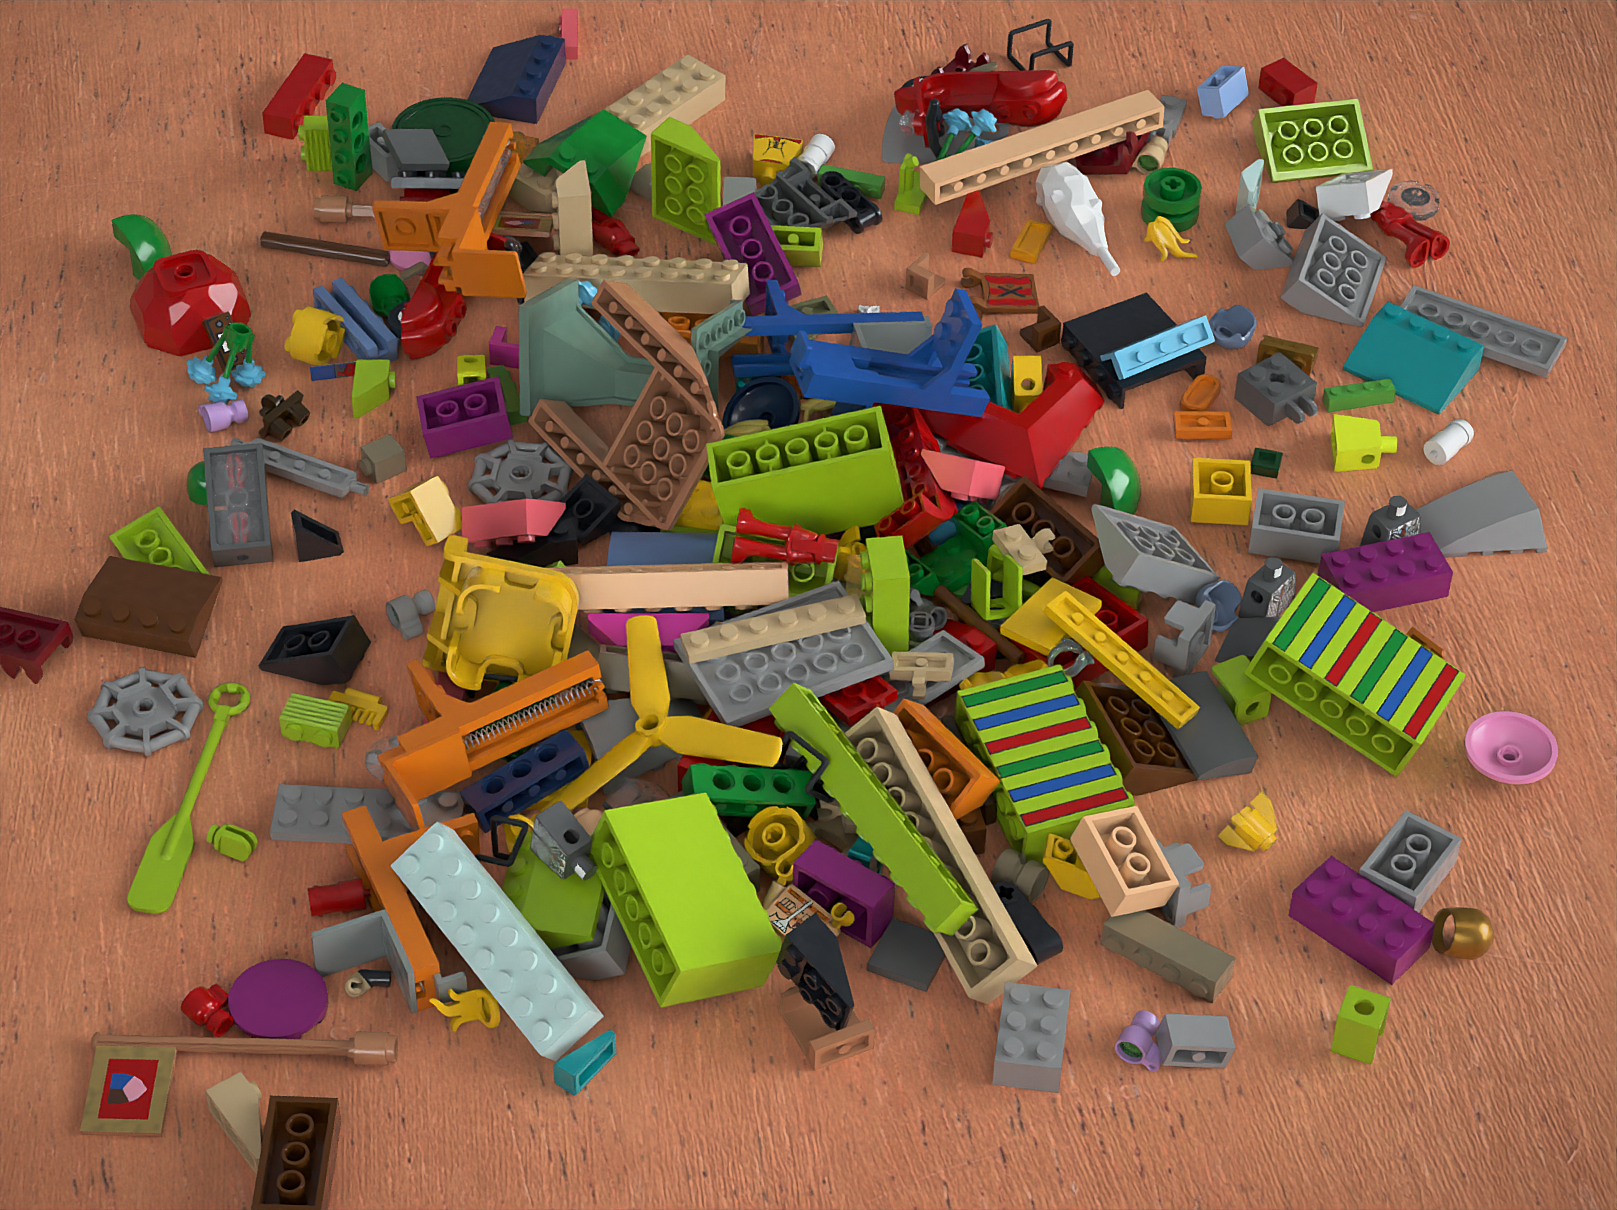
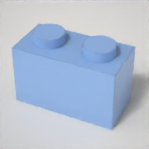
[1197,66,1249,119]

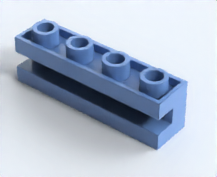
[313,277,400,362]

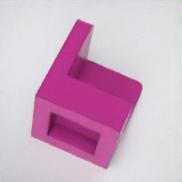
[489,326,519,369]

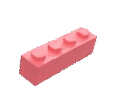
[559,9,578,59]

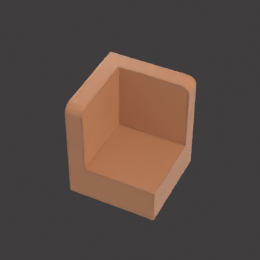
[905,253,945,300]

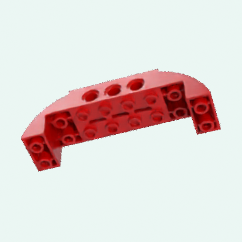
[871,402,958,550]

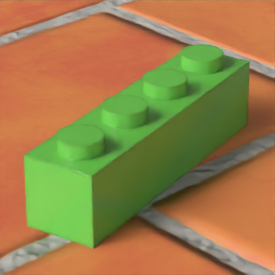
[817,164,885,199]
[487,365,527,426]
[1322,378,1396,413]

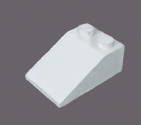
[1316,169,1393,221]

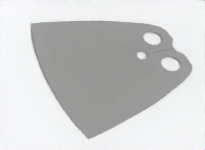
[882,104,1009,164]

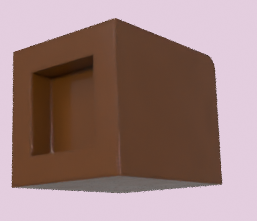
[1020,305,1061,353]

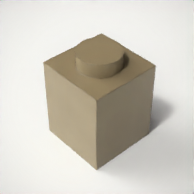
[359,434,406,484]

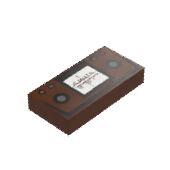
[202,311,246,373]

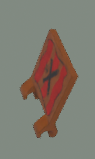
[961,268,1039,314]

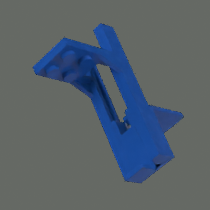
[789,288,990,417]

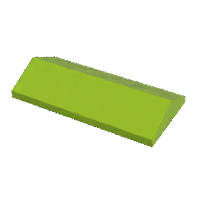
[109,506,210,575]

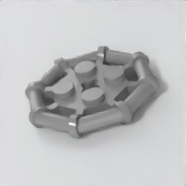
[468,438,574,504]
[87,667,204,756]

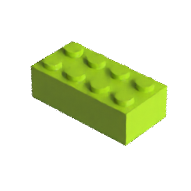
[860,536,910,657]

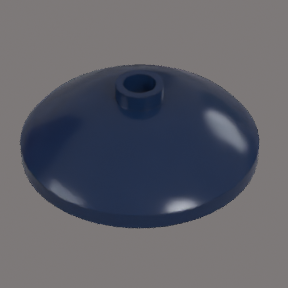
[722,377,801,437]

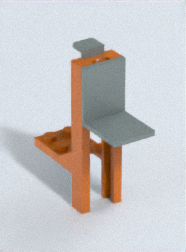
[311,805,481,1014]

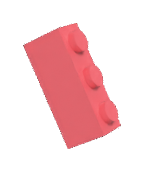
[921,449,1005,504]
[461,499,566,549]

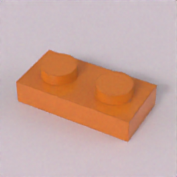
[1173,411,1233,439]

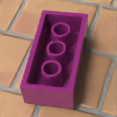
[705,192,802,316]
[1318,532,1453,612]
[1288,855,1435,985]

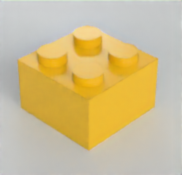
[1190,458,1252,525]
[674,480,724,531]

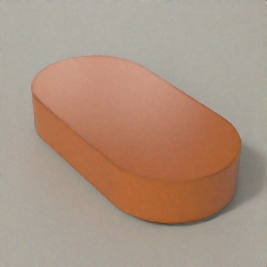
[1180,374,1221,411]

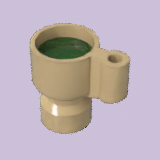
[1131,136,1168,175]

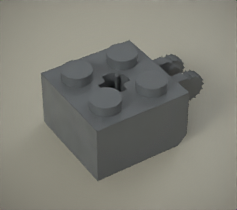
[1234,352,1318,426]

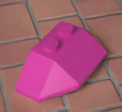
[588,613,709,653]

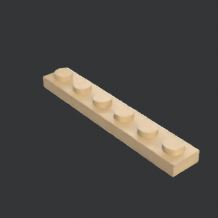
[680,594,866,664]

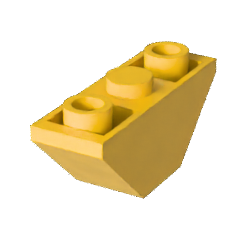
[1043,833,1101,900]

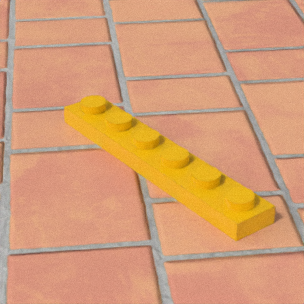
[1043,590,1200,730]

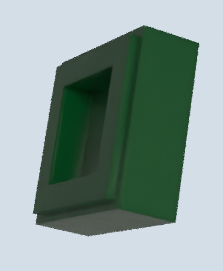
[1250,447,1283,479]

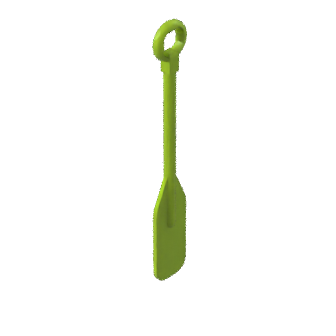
[127,683,251,914]

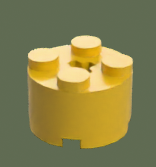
[284,306,345,366]
[744,806,817,879]

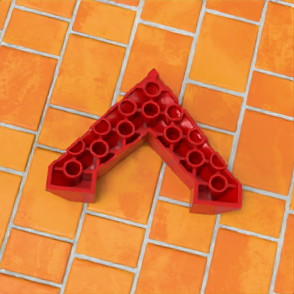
[918,362,1105,489]

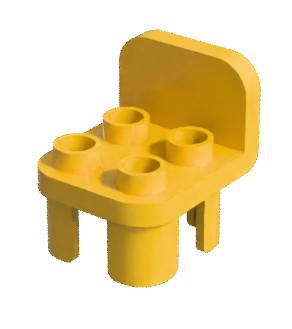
[422,534,579,691]

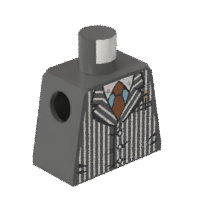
[1360,496,1421,546]
[1238,557,1296,618]
[530,800,598,881]

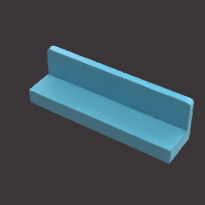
[1100,315,1215,380]

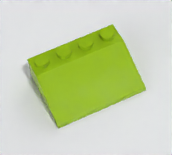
[1252,99,1373,183]
[651,117,720,246]
[502,832,605,949]

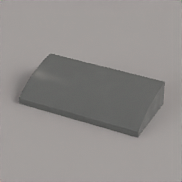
[1157,671,1258,780]

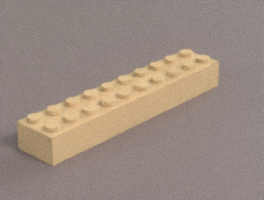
[509,55,725,213]
[844,707,1037,1004]

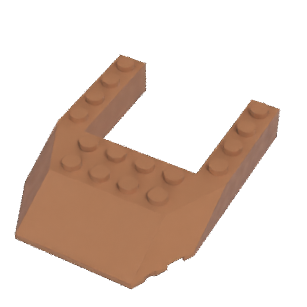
[528,280,725,531]

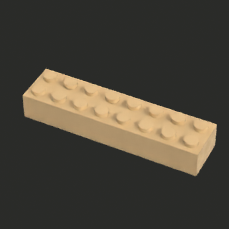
[523,252,750,314]

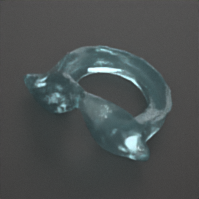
[1047,638,1094,677]

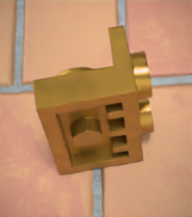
[1256,335,1319,376]

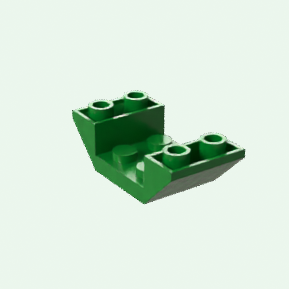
[905,501,1007,596]

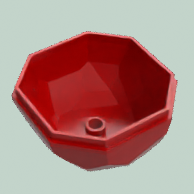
[129,250,251,357]

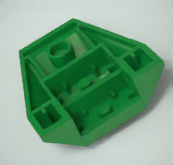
[523,109,647,217]

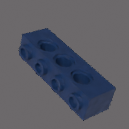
[460,729,590,833]

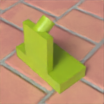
[894,153,928,215]

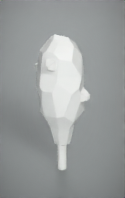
[1036,162,1120,276]

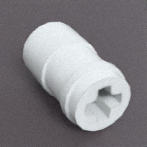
[797,134,835,179]
[1423,419,1474,466]

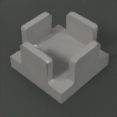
[1153,600,1216,678]
[1156,839,1211,928]

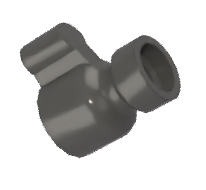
[909,587,947,630]

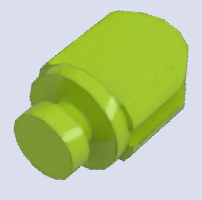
[206,824,258,862]

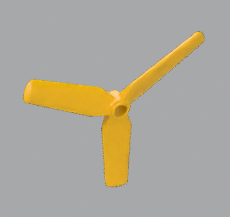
[539,615,782,814]

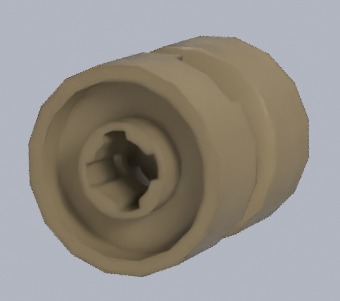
[990,848,1050,904]

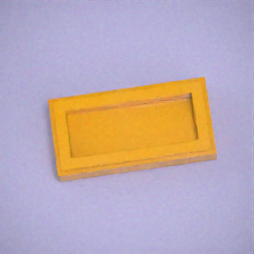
[1010,219,1053,264]

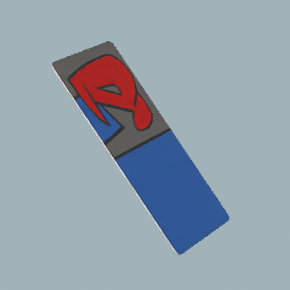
[310,361,356,381]

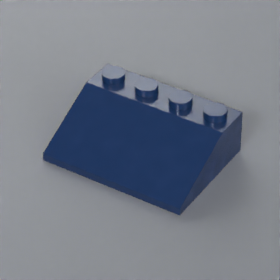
[467,35,566,124]

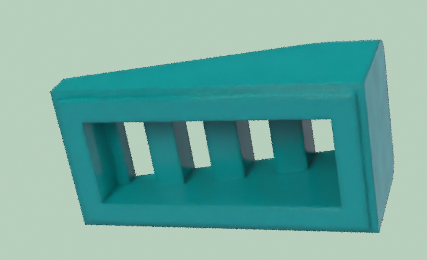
[553,1030,617,1096]

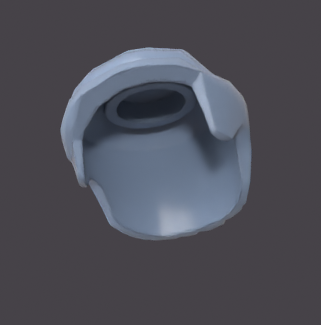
[1209,305,1257,350]
[1195,580,1242,632]

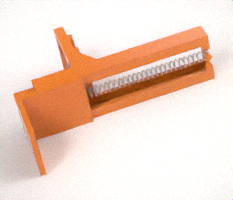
[372,122,527,298]
[377,650,609,831]

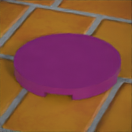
[228,959,328,1039]

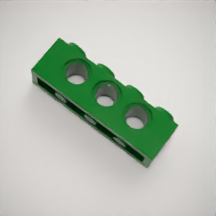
[325,83,373,191]
[682,763,816,820]

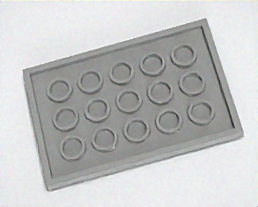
[674,580,894,727]

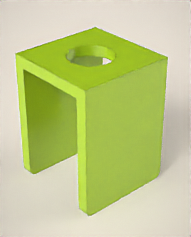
[971,554,1023,621]
[1211,655,1272,726]
[1331,985,1391,1064]

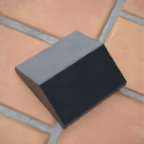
[558,473,622,546]

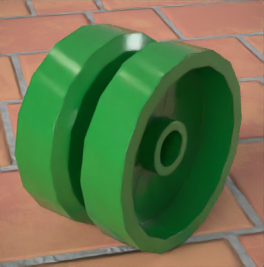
[1141,167,1202,233]

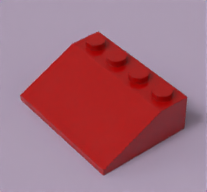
[998,576,1148,691]

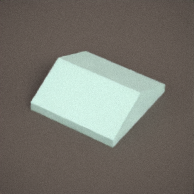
[1235,159,1264,214]

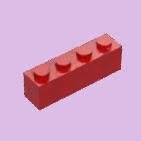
[262,53,336,140]

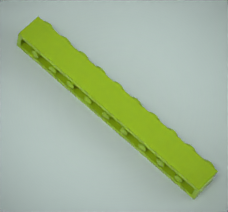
[769,682,978,936]

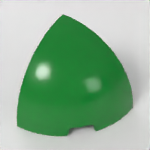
[111,214,172,280]
[1087,446,1141,515]

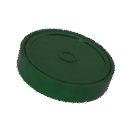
[392,97,495,176]

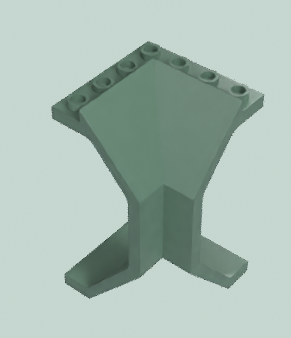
[519,278,752,416]

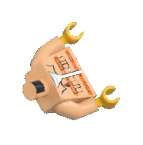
[762,859,854,944]

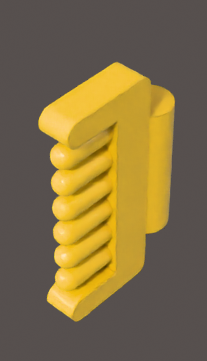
[328,687,388,730]

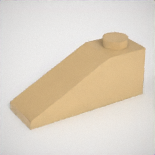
[205,1072,263,1175]

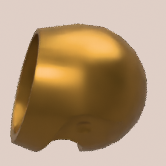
[1432,907,1494,960]

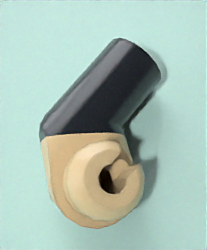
[345,969,391,997]

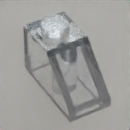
[602,776,670,810]

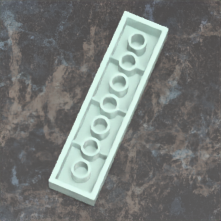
[391,822,604,1061]

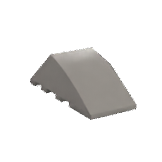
[1416,470,1547,558]
[575,698,702,796]

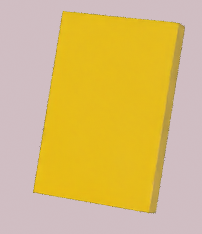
[1000,577,1101,657]

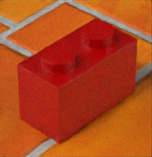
[1258,58,1318,107]

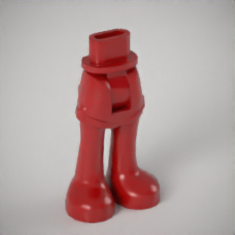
[590,190,640,256]
[1370,200,1450,268]
[730,507,838,566]

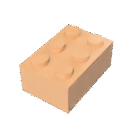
[1070,806,1179,917]

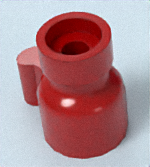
[181,984,234,1037]

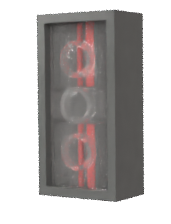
[203,443,273,567]

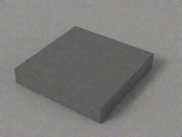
[382,129,450,171]
[867,918,946,992]

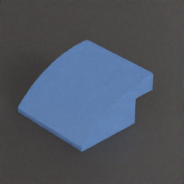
[603,532,727,627]

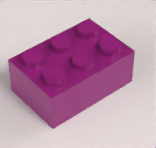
[416,376,513,458]
[793,839,895,948]

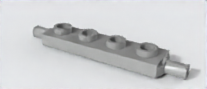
[230,438,370,499]

